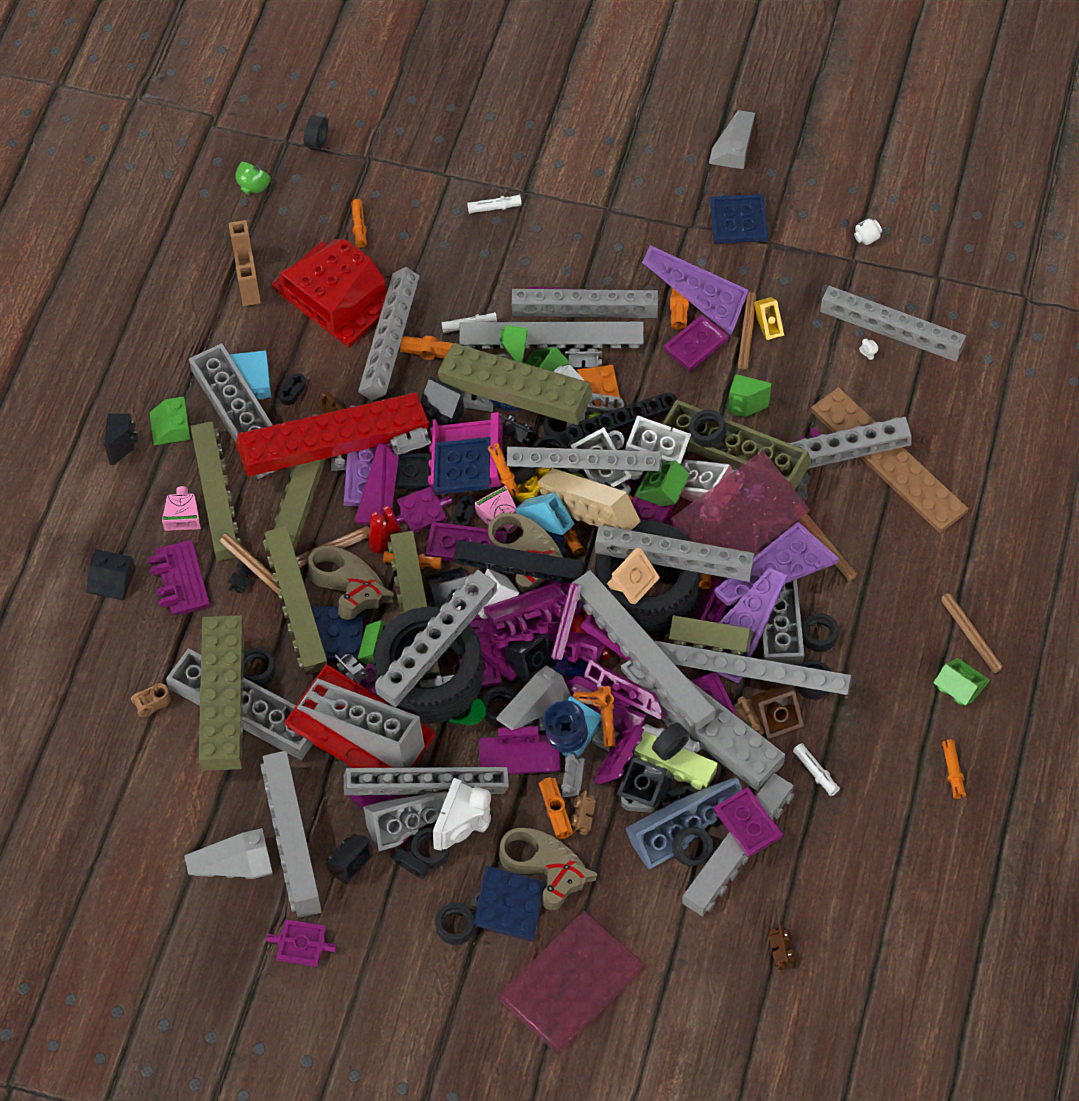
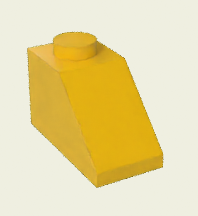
[754,297,784,340]

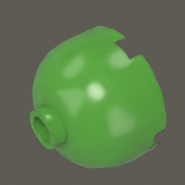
[235,162,271,195]

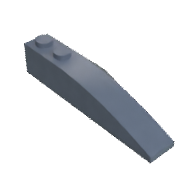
[625,777,742,869]

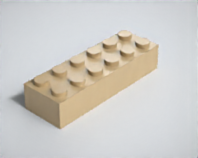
[537,468,641,531]

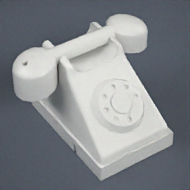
[625,416,691,480]
[567,427,631,488]
[681,460,744,526]
[433,778,491,851]

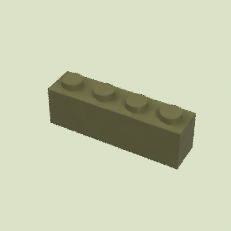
[669,615,753,656]

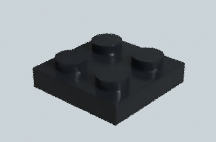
[395,453,430,489]

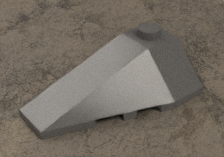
[709,110,755,169]
[496,665,571,730]
[364,791,447,851]
[184,828,273,879]

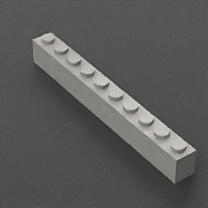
[459,322,643,349]
[572,570,715,732]
[655,641,852,695]

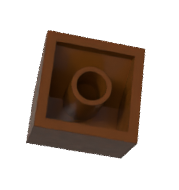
[751,684,804,739]

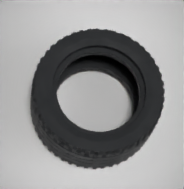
[595,520,700,634]
[374,606,484,724]

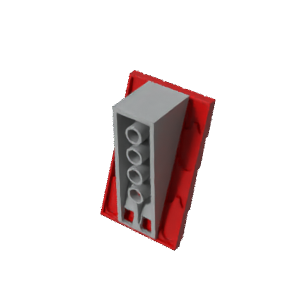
[285,664,435,768]

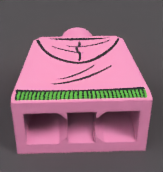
[162,486,201,531]
[475,486,517,533]

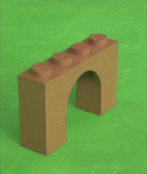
[229,220,261,306]

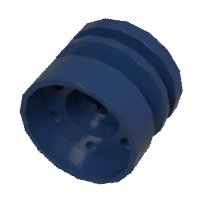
[543,700,588,753]

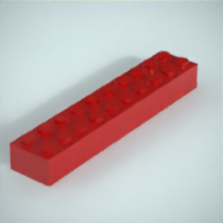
[236,393,429,477]

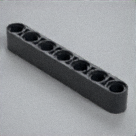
[560,392,677,446]
[453,540,587,584]

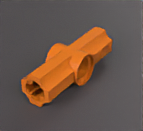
[670,288,689,330]
[400,336,456,360]
[539,777,573,839]

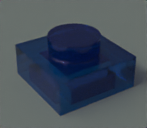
[552,655,568,675]
[565,659,588,679]

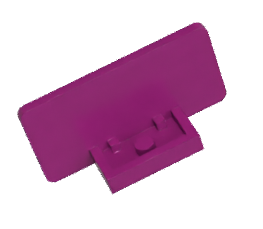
[479,725,560,775]

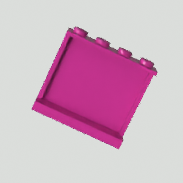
[428,412,503,488]

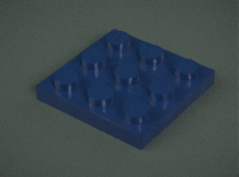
[710,194,768,244]
[433,437,491,495]
[311,606,365,662]
[473,866,545,941]

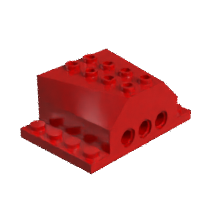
[271,239,387,348]

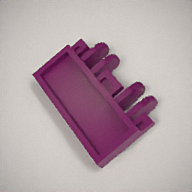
[147,540,210,615]
[483,583,566,635]

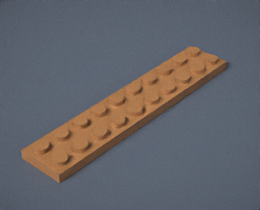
[811,387,969,533]

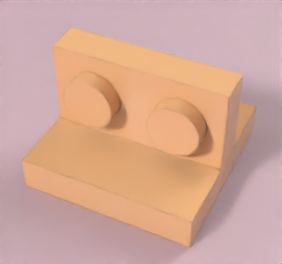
[607,548,660,604]

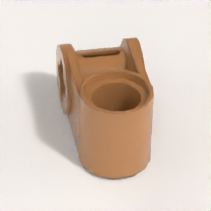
[131,683,171,717]

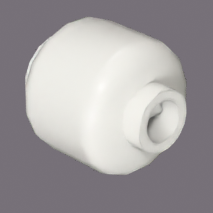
[854,218,882,245]

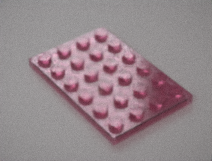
[671,450,810,579]
[497,911,644,1054]

